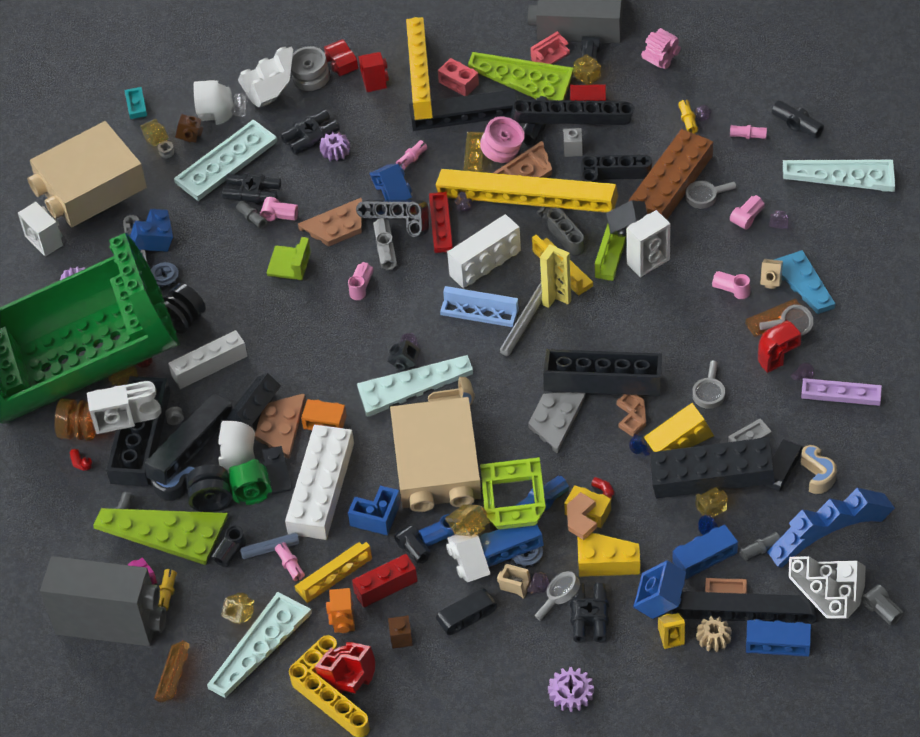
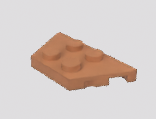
[493,141,552,178]
[298,198,362,246]
[255,394,305,459]

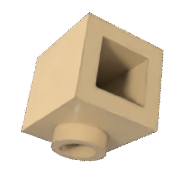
[760,259,783,289]

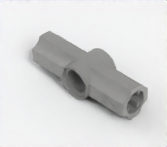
[373,218,397,271]

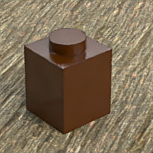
[388,616,413,649]

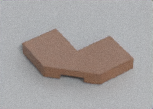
[617,394,646,438]
[567,492,597,540]

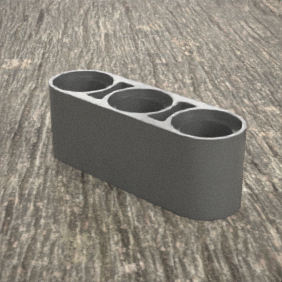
[547,208,584,255]

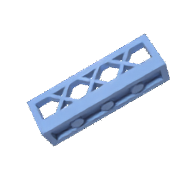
[440,286,519,327]

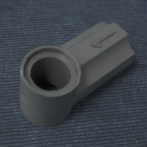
[861,585,904,625]

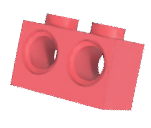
[438,58,479,96]

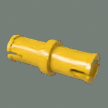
[678,100,698,133]
[158,569,177,611]

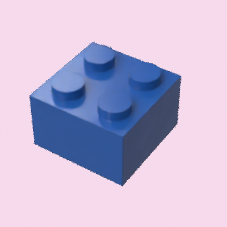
[634,560,686,619]

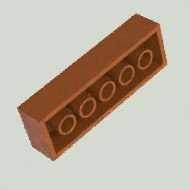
[629,129,713,220]

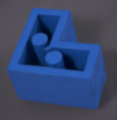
[369,164,412,200]
[130,209,173,252]
[348,486,401,536]

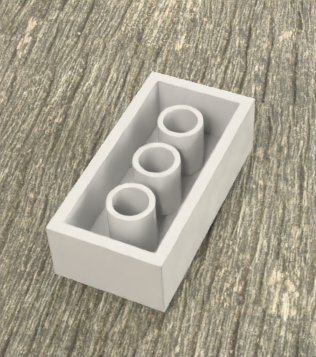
[447,214,521,289]

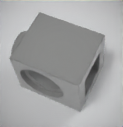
[563,128,582,157]

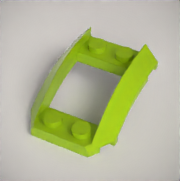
[480,457,546,530]

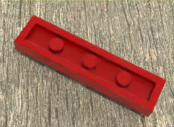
[429,192,452,253]

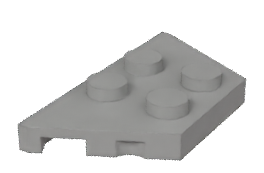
[528,392,586,453]

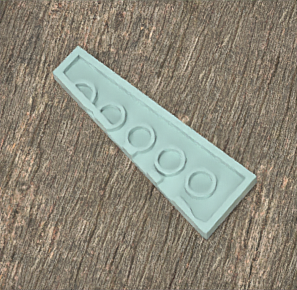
[783,160,895,192]
[357,355,473,417]
[207,592,312,698]

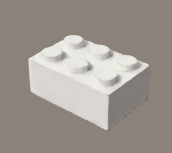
[626,210,670,277]

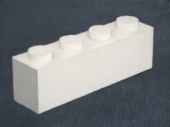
[168,330,247,389]

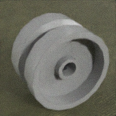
[291,46,330,91]

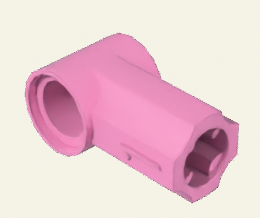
[730,195,765,230]
[260,197,298,221]
[348,262,373,300]
[712,271,750,299]

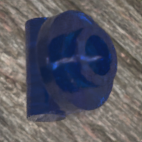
[629,434,651,456]
[698,515,719,535]

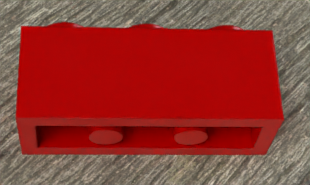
[352,554,417,608]

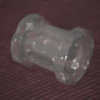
[231,93,249,117]

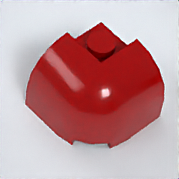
[758,320,801,373]
[315,642,375,694]

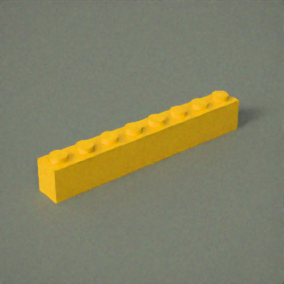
[406,17,433,120]

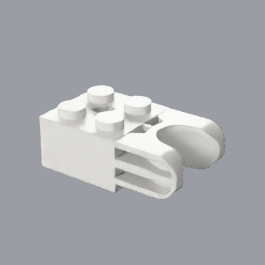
[87,381,161,434]

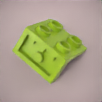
[267,237,311,280]

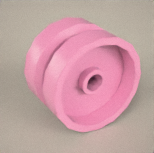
[480,117,524,163]

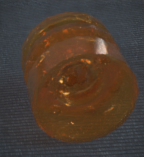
[55,398,96,441]

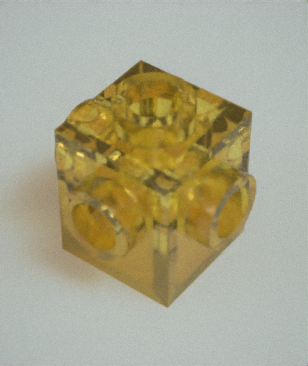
[573,54,601,85]
[221,592,255,624]

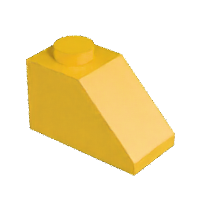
[658,613,685,649]

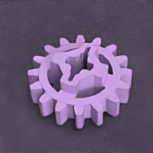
[548,667,594,712]

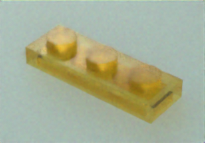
[463,132,485,172]

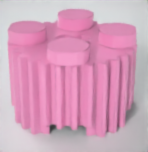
[641,28,681,69]

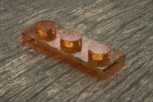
[745,298,805,337]
[154,640,190,703]

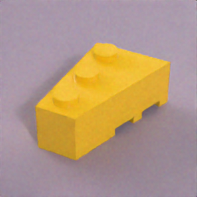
[644,403,714,452]
[577,533,640,577]

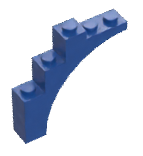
[767,488,895,567]

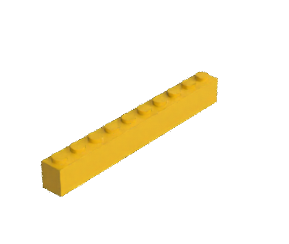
[436,169,618,212]

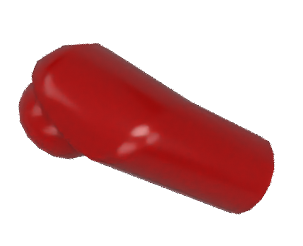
[70,449,92,471]
[591,477,615,499]

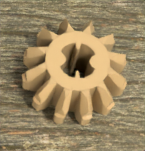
[696,616,732,652]

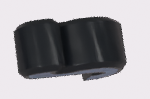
[151,465,196,500]

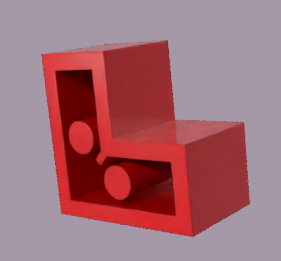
[358,52,389,92]

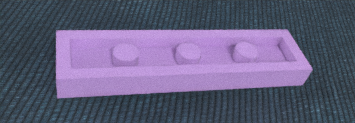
[801,378,882,406]

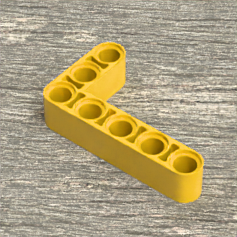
[289,635,370,737]

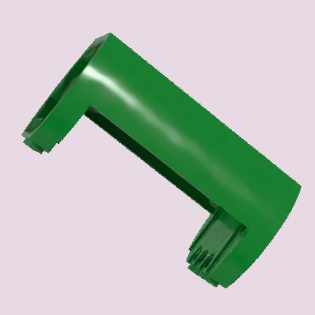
[0,233,180,424]

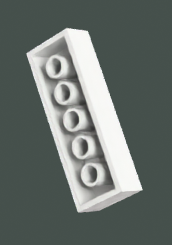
[285,425,354,540]

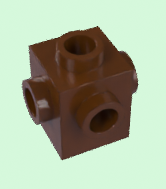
[175,114,203,143]

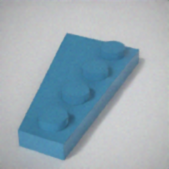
[774,250,835,314]

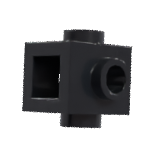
[387,339,421,372]

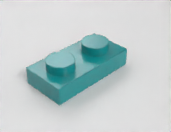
[124,87,147,119]

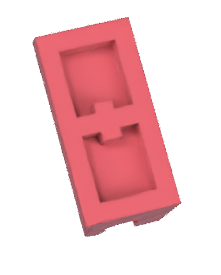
[531,31,570,64]

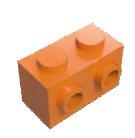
[301,399,347,430]
[326,588,355,633]

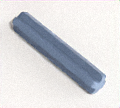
[240,533,299,559]

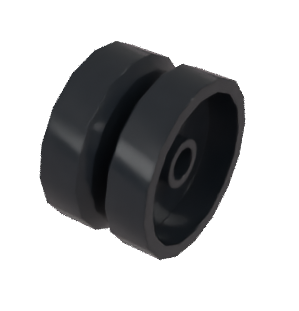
[186,465,232,512]

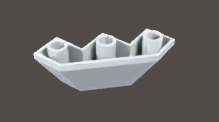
[238,46,293,108]
[789,557,866,619]

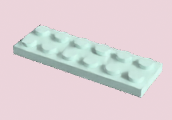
[174,120,278,201]

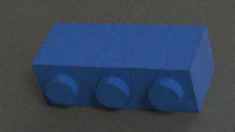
[479,524,544,567]
[672,525,738,580]
[746,619,811,656]

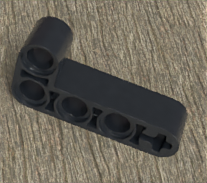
[581,155,652,183]
[356,200,429,237]

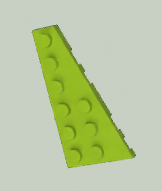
[468,52,574,100]
[93,508,228,565]

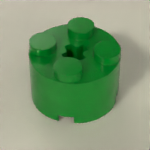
[229,459,272,505]

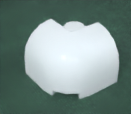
[194,80,233,125]
[218,421,255,473]

